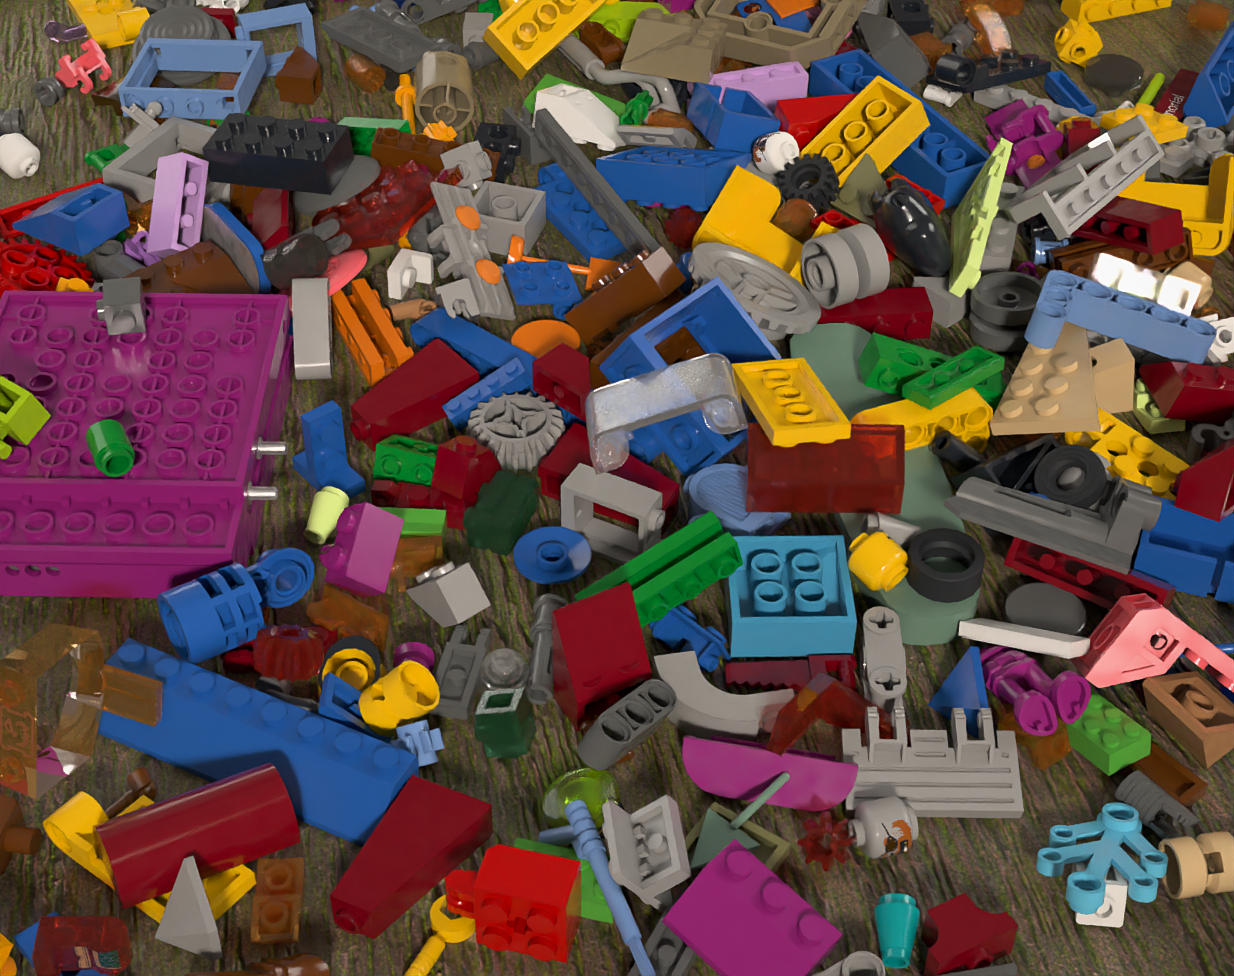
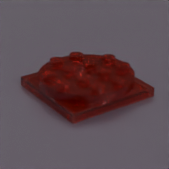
[312,160,464,253]

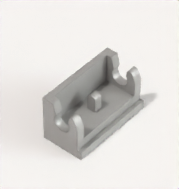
[433,277,480,325]

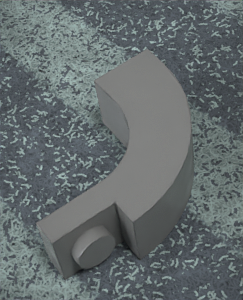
[653,650,797,742]

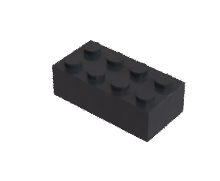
[202,113,354,195]

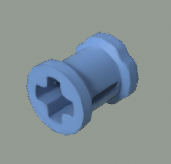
[1031,237,1069,267]

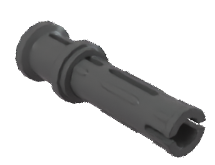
[525,594,568,705]

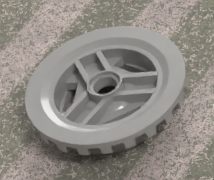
[688,243,821,340]

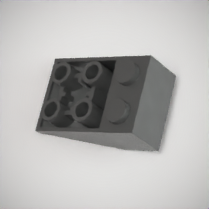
[856,11,933,89]

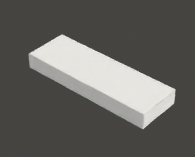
[958,618,1090,659]

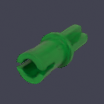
[619,90,653,125]

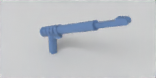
[539,800,656,976]

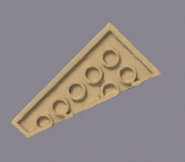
[989,321,1101,435]

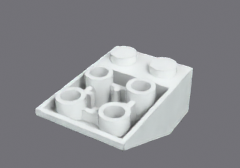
[532,83,626,151]

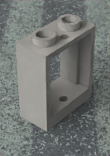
[561,463,665,565]

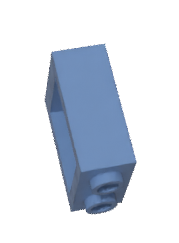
[235,3,317,78]

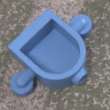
[683,453,793,536]

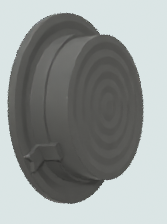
[132,5,231,87]

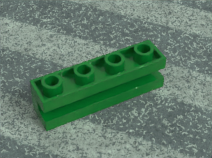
[574,511,743,628]

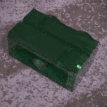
[463,470,539,556]

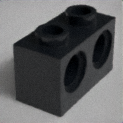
[473,122,522,184]

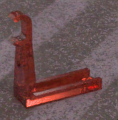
[766,672,911,757]

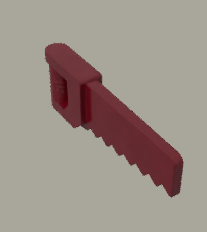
[725,655,858,698]

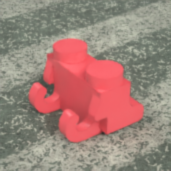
[55,38,112,94]

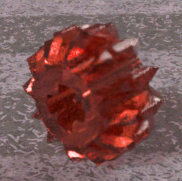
[252,623,324,682]

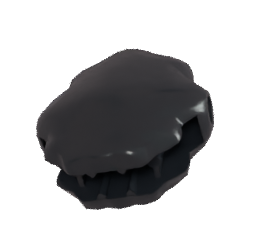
[868,177,953,277]

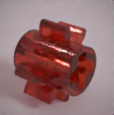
[665,208,703,249]
[797,811,857,871]

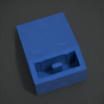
[12,183,130,256]

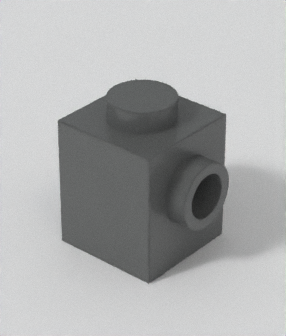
[97,277,146,335]

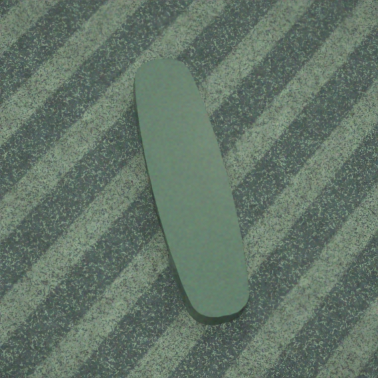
[788,323,980,646]

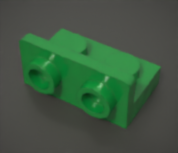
[373,434,438,487]

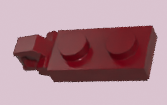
[370,480,479,531]

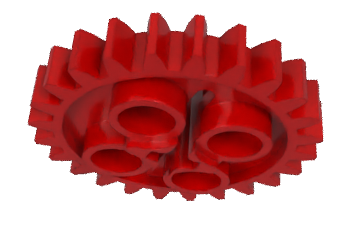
[0,238,95,299]

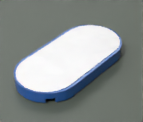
[201,202,272,294]

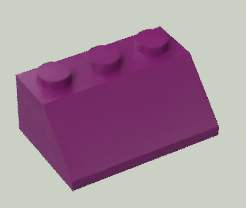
[662,839,843,976]

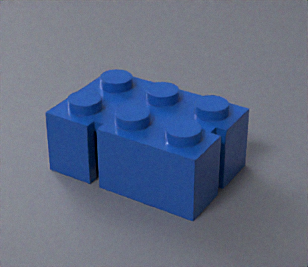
[687,82,781,158]
[1133,496,1234,604]

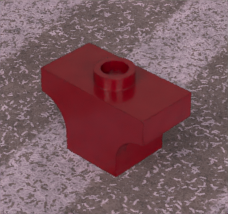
[921,893,1018,976]

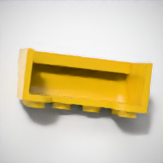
[1114,147,1234,256]
[692,165,841,292]

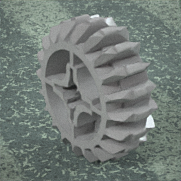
[467,390,565,474]

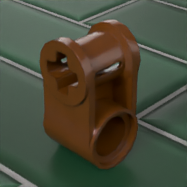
[579,21,626,67]

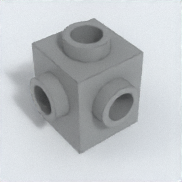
[440,140,493,192]

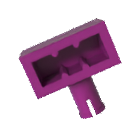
[319,502,404,598]

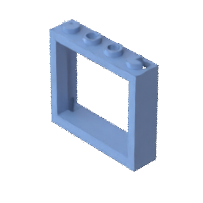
[118,38,267,120]

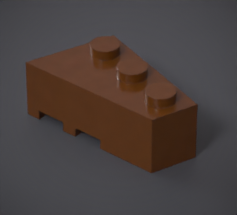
[564,246,686,348]

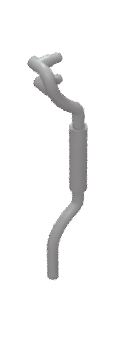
[558,34,681,125]

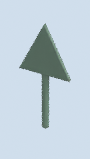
[690,772,790,871]

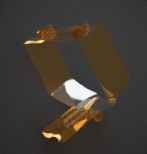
[0,623,163,800]

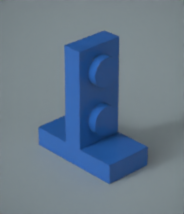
[292,400,366,499]

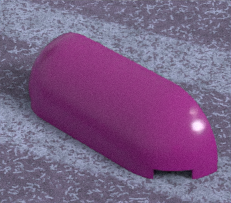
[682,735,858,811]

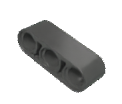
[577,679,678,770]

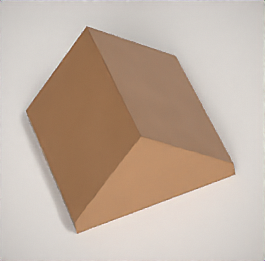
[1142,671,1234,769]

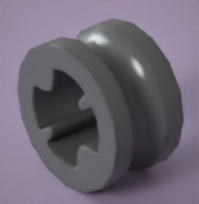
[33,76,64,106]

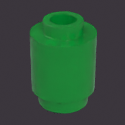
[85,419,135,477]

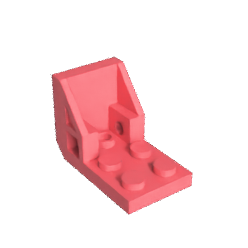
[1070,593,1234,693]

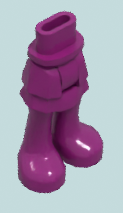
[979,644,1091,736]

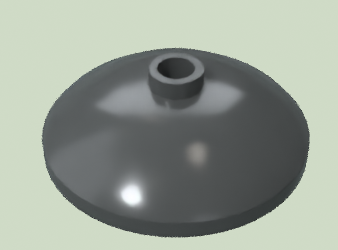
[292,155,381,213]

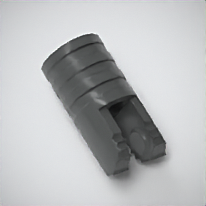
[1114,770,1201,840]

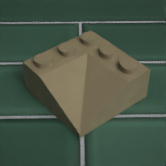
[621,8,728,84]

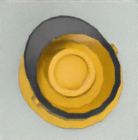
[316,635,388,701]

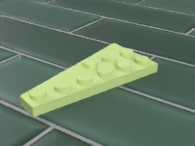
[949,138,1013,298]

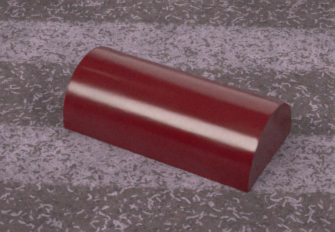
[92,762,301,909]

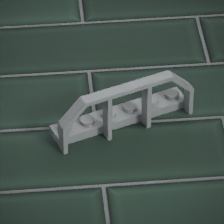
[1002,114,1165,241]

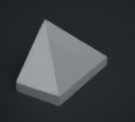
[155,856,223,961]

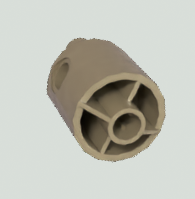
[414,51,474,131]

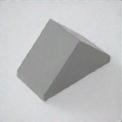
[912,277,972,329]

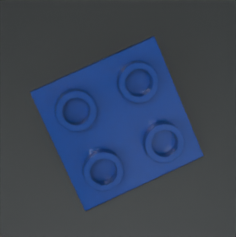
[502,260,583,320]

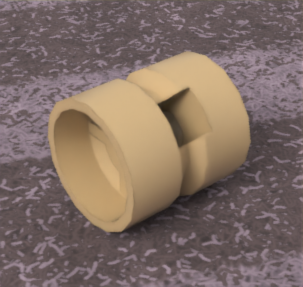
[1158,831,1234,899]

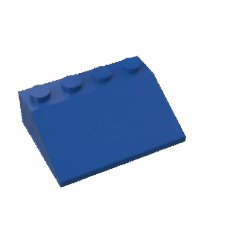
[596,146,752,211]

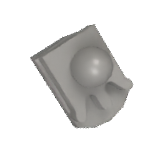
[121,101,162,148]

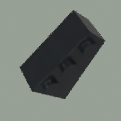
[950,433,1061,538]

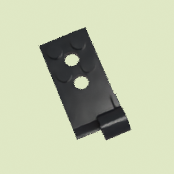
[926,49,1051,93]

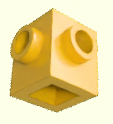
[1054,18,1103,68]

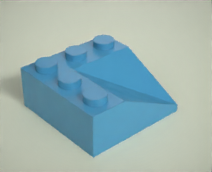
[723,535,857,657]

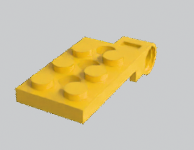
[1065,408,1190,501]
[43,791,256,924]

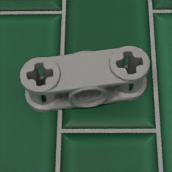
[859,606,907,723]

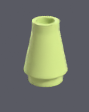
[303,486,349,544]

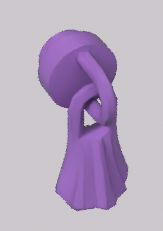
[122,230,161,267]

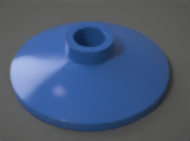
[513,526,592,585]

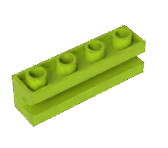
[573,1,683,43]

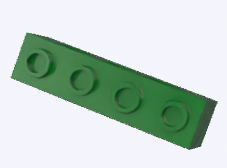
[858,332,1006,415]

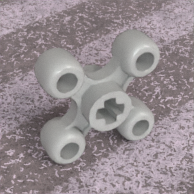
[1167,116,1234,168]

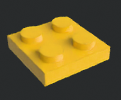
[1100,103,1188,144]

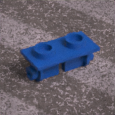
[649,604,731,673]

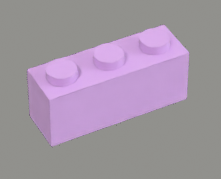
[147,152,209,258]

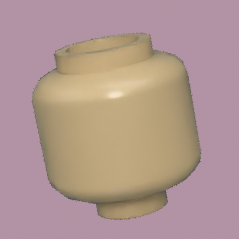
[1161,261,1213,310]

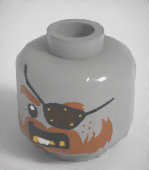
[848,796,919,859]

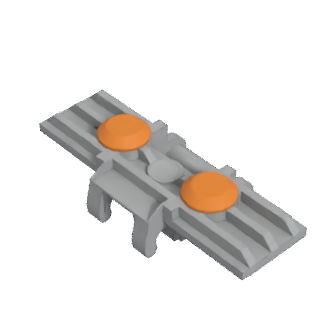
[427,181,516,321]

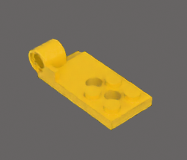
[66,0,150,50]
[731,357,851,447]

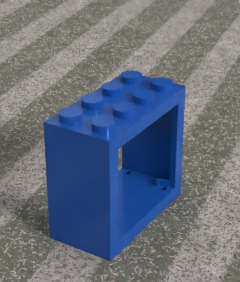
[599,276,783,480]

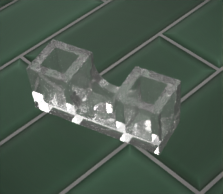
[1086,252,1201,315]

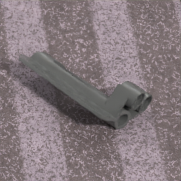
[943,476,1162,575]

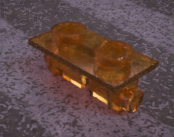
[306,584,389,652]

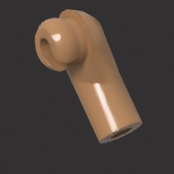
[388,298,438,322]

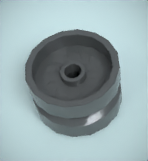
[969,271,1044,352]

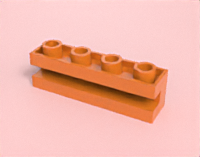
[331,278,414,389]

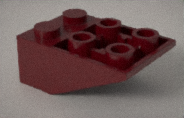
[552,582,652,731]

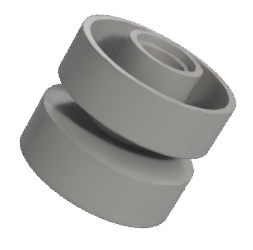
[801,223,890,309]

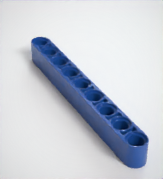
[410,307,664,465]

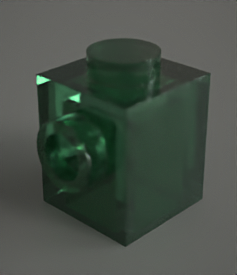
[474,687,537,759]

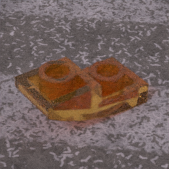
[963,0,1013,55]
[251,857,306,944]

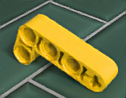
[850,386,993,459]

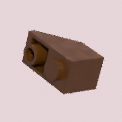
[275,46,323,105]

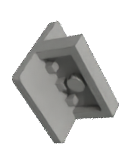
[602,794,692,913]

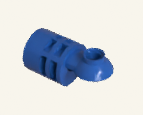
[157,547,314,665]

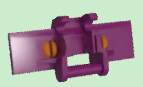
[984,99,1065,190]

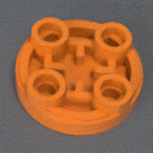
[511,320,580,358]

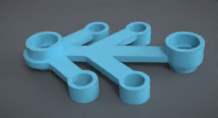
[1036,802,1168,915]

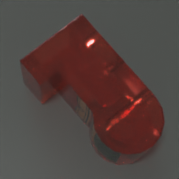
[32,916,133,976]

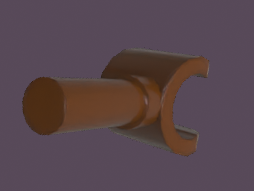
[104,767,157,820]

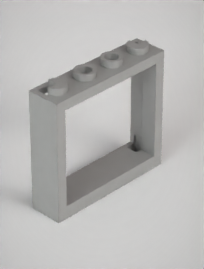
[102,116,230,211]

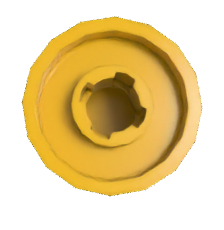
[359,660,440,737]

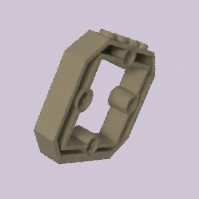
[693,0,868,69]

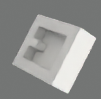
[387,248,434,300]
[1072,859,1128,927]

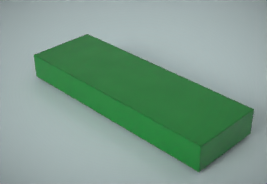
[902,345,1004,410]

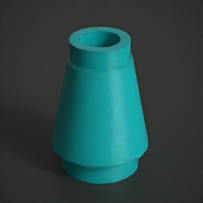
[873,893,920,969]

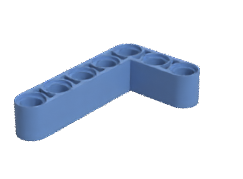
[1024,270,1217,365]

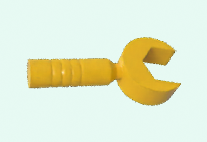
[404,895,476,976]

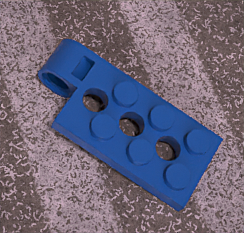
[533,162,627,263]

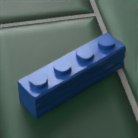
[1043,70,1097,117]
[442,357,533,432]

